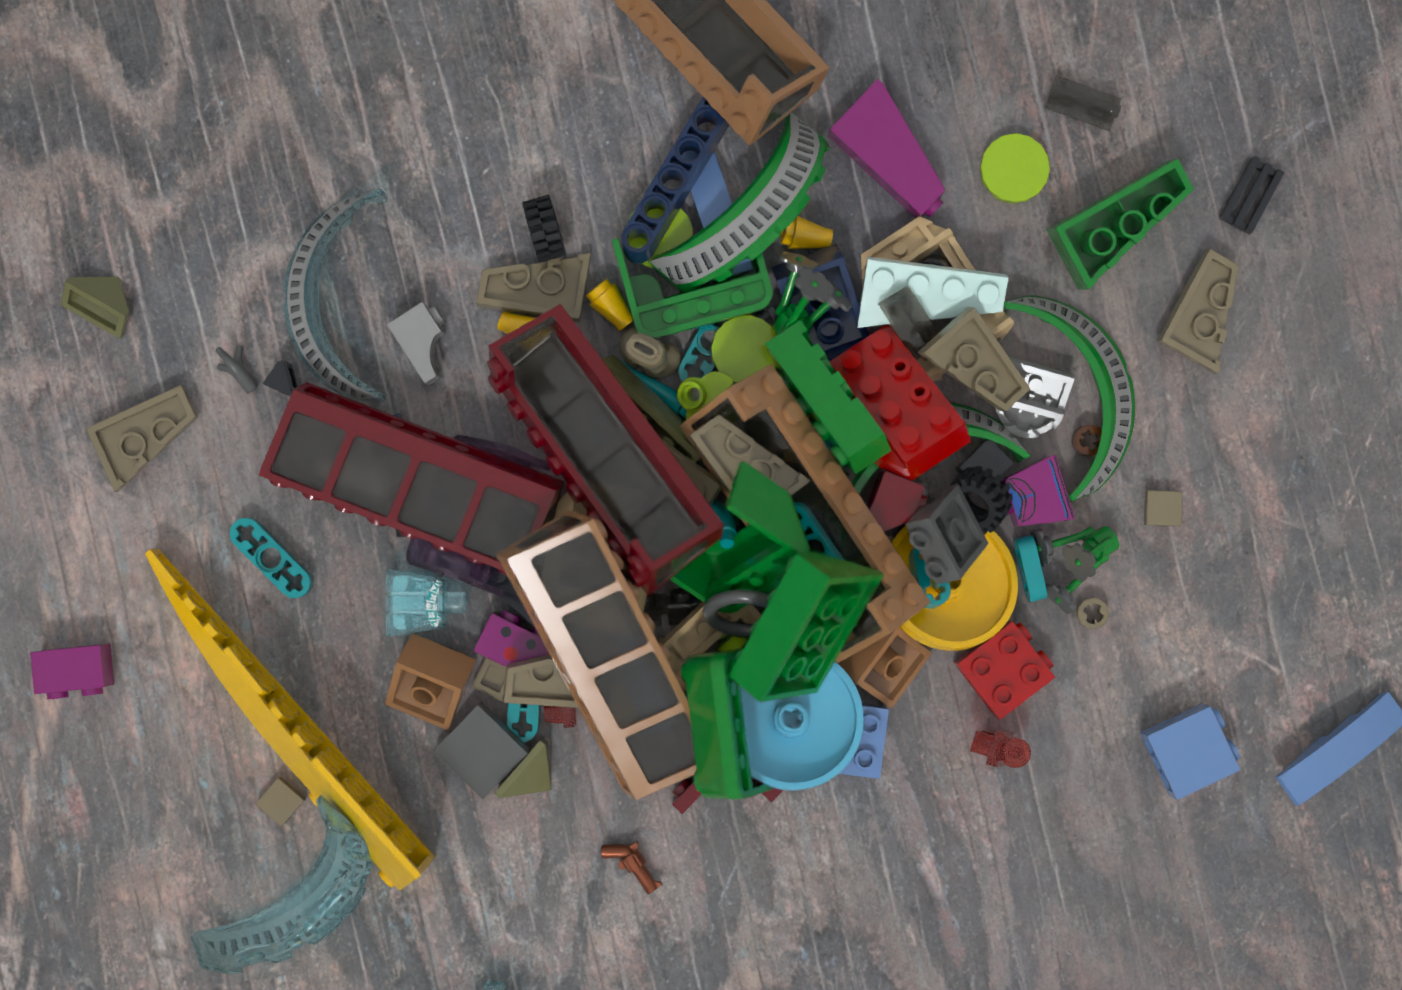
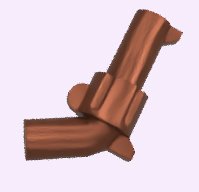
[601,841,662,895]

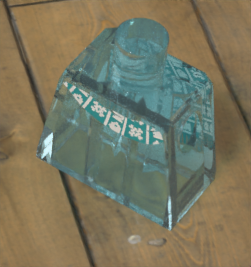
[386,569,467,637]

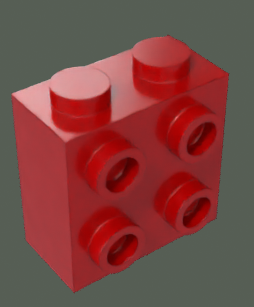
[953,620,1055,720]

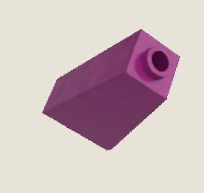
[828,79,945,218]

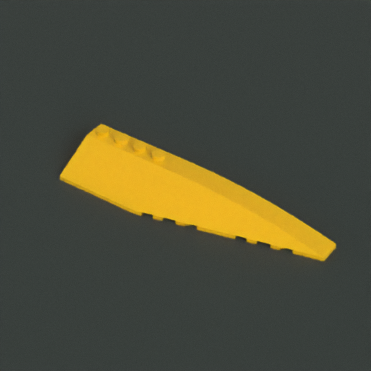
[145,549,435,891]

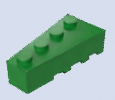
[1046,158,1194,290]
[765,320,891,475]

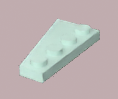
[857,256,1008,328]

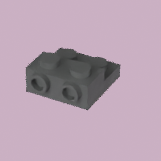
[906,484,989,585]

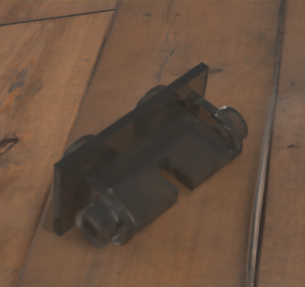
[1045,75,1121,131]
[878,285,939,361]
[643,588,699,627]

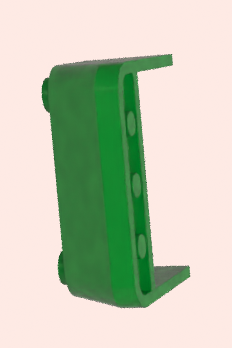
[612,238,772,339]
[647,460,811,613]
[681,648,774,800]

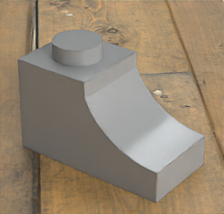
[387,302,445,386]

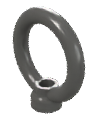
[703,589,770,638]

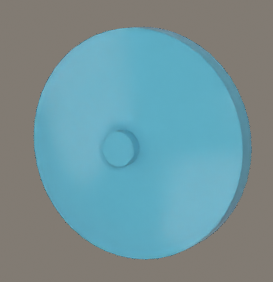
[740,662,864,791]

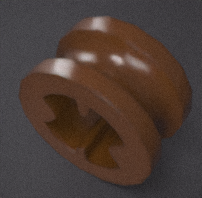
[1071,425,1102,456]

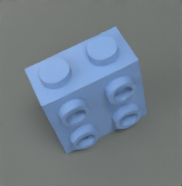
[839,703,889,779]
[1139,703,1241,800]

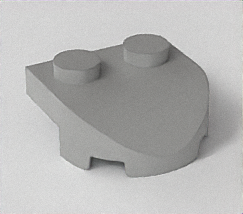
[996,356,1075,438]

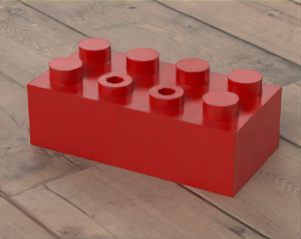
[830,324,971,481]

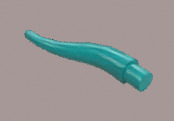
[621,360,687,420]
[711,499,736,548]

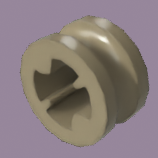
[1076,598,1109,629]

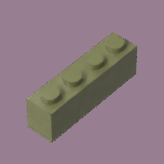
[584,354,703,465]

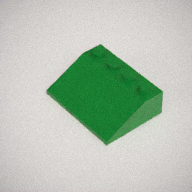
[729,552,885,702]

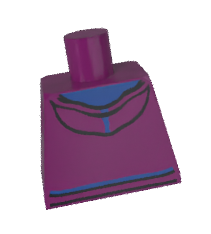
[986,455,1075,526]

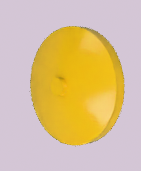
[880,526,1018,651]

